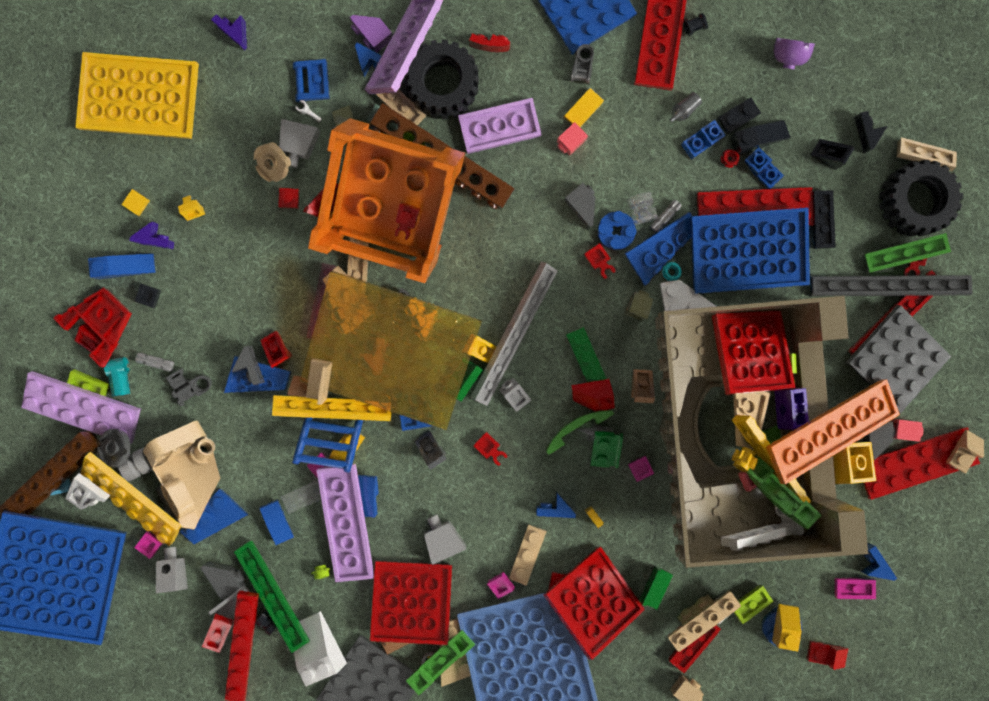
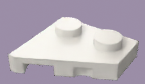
[65,473,110,509]

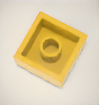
[833,442,876,484]

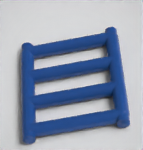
[292,417,363,473]

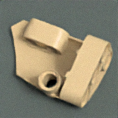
[143,421,220,530]

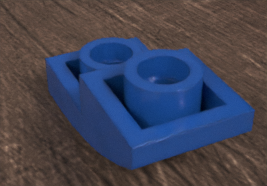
[681,120,726,160]
[745,147,784,189]
[358,475,379,518]
[259,499,294,545]

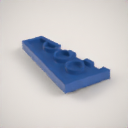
[624,212,692,286]

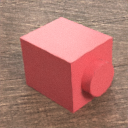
[557,122,588,155]
[891,419,923,442]

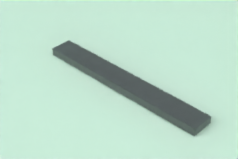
[811,275,973,297]

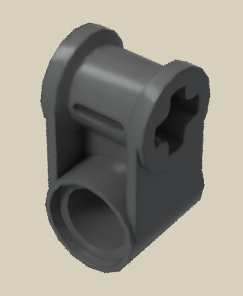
[570,44,594,85]

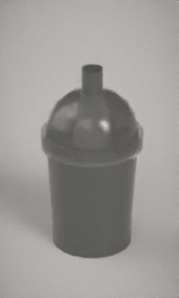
[670,92,702,122]
[576,422,613,441]

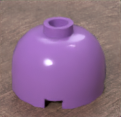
[774,38,815,69]

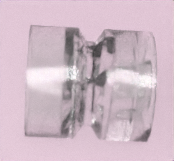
[627,192,658,225]

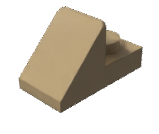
[946,430,984,473]

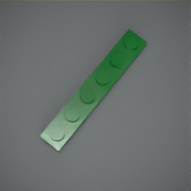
[234,541,310,653]

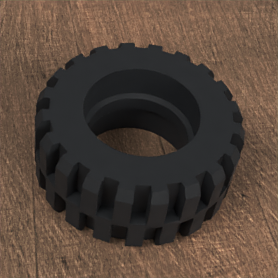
[405,39,479,119]
[879,160,963,237]

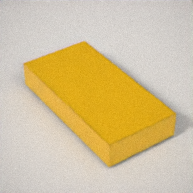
[564,88,604,127]

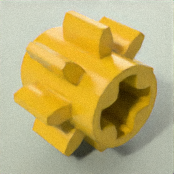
[732,447,758,472]

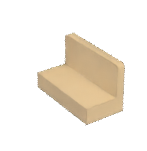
[306,358,332,405]

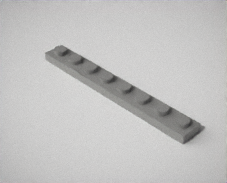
[470,261,558,406]

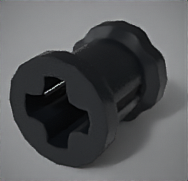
[683,13,708,36]

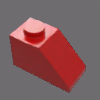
[571,379,615,412]

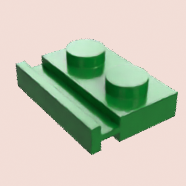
[590,431,623,468]

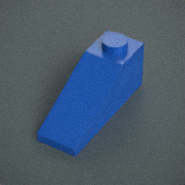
[88,254,156,280]

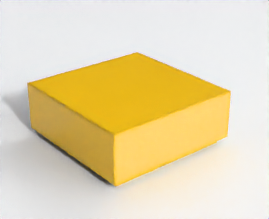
[121,189,150,216]
[585,507,604,528]

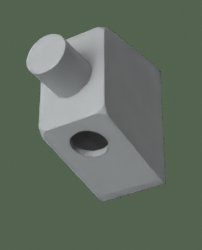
[279,119,320,168]
[424,514,466,565]
[156,547,188,593]

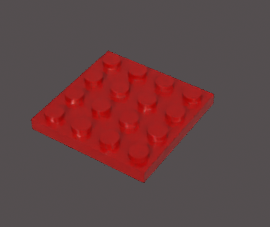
[712,311,796,395]
[543,546,645,660]
[370,561,452,645]

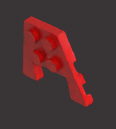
[53,288,132,368]

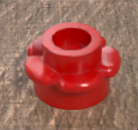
[720,149,739,168]

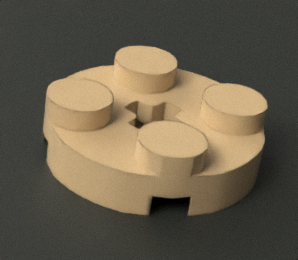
[254,142,291,182]

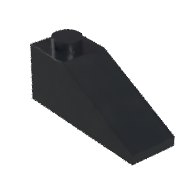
[730,120,791,155]

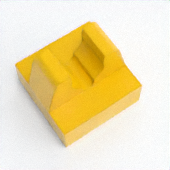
[178,195,205,221]

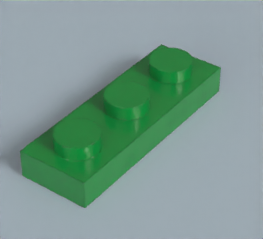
[566,327,607,383]

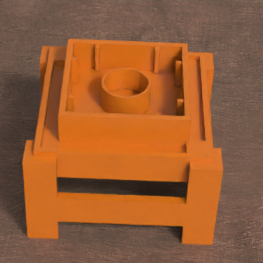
[308,118,465,283]

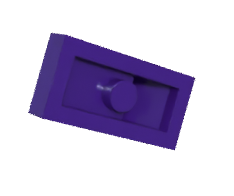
[211,14,247,51]
[129,222,175,250]

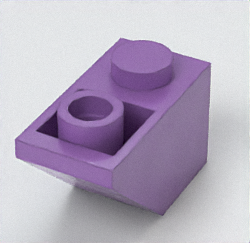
[350,15,393,53]

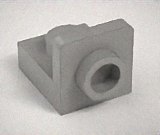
[499,378,531,412]

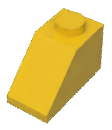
[772,603,802,652]

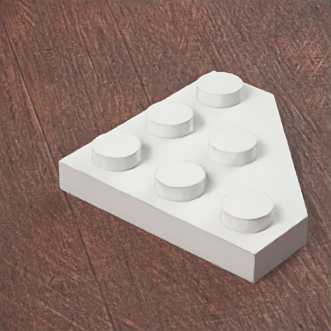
[660,280,717,311]

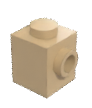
[670,675,704,701]

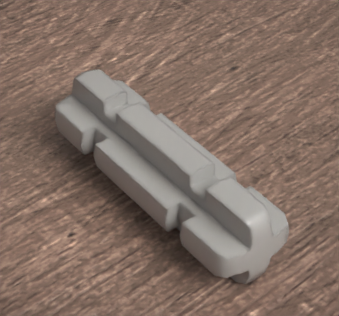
[651,200,682,233]
[135,353,174,371]

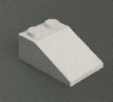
[294,611,347,686]

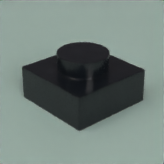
[134,284,161,308]

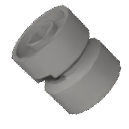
[118,447,153,481]

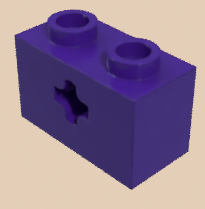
[775,388,809,430]

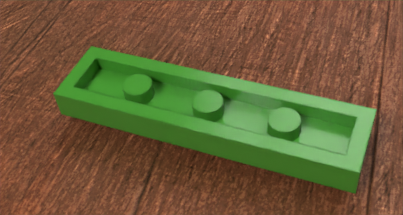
[864,233,951,273]

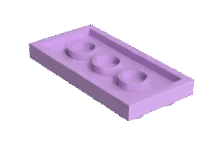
[458,98,541,154]

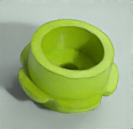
[311,565,330,580]

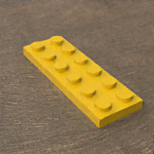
[80,452,182,546]

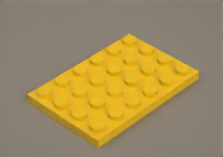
[75,52,199,139]

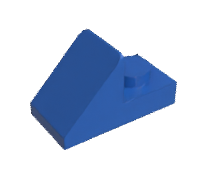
[355,43,382,77]
[536,492,576,518]
[860,543,897,581]

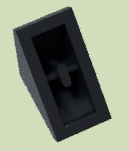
[811,139,854,170]

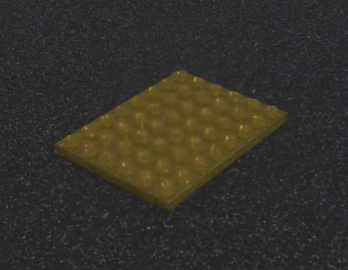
[300,271,482,430]

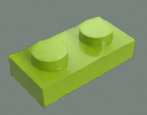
[67,369,110,396]
[734,584,774,624]

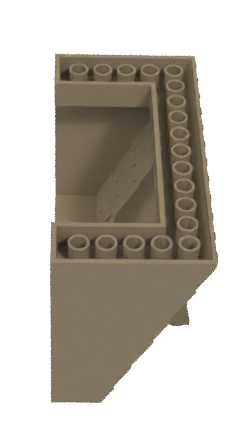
[655,296,868,568]

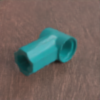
[104,357,130,397]

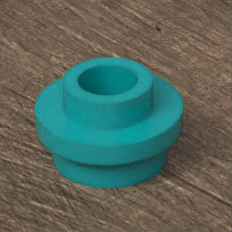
[662,262,682,281]

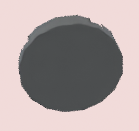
[97,429,131,467]

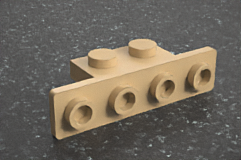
[668,591,741,652]

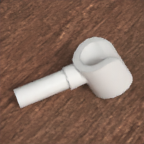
[296,100,322,123]

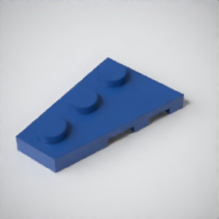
[224,356,291,393]
[180,489,249,544]

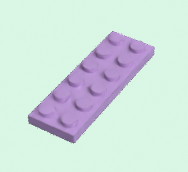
[365,0,443,94]
[21,371,141,444]
[317,464,374,582]

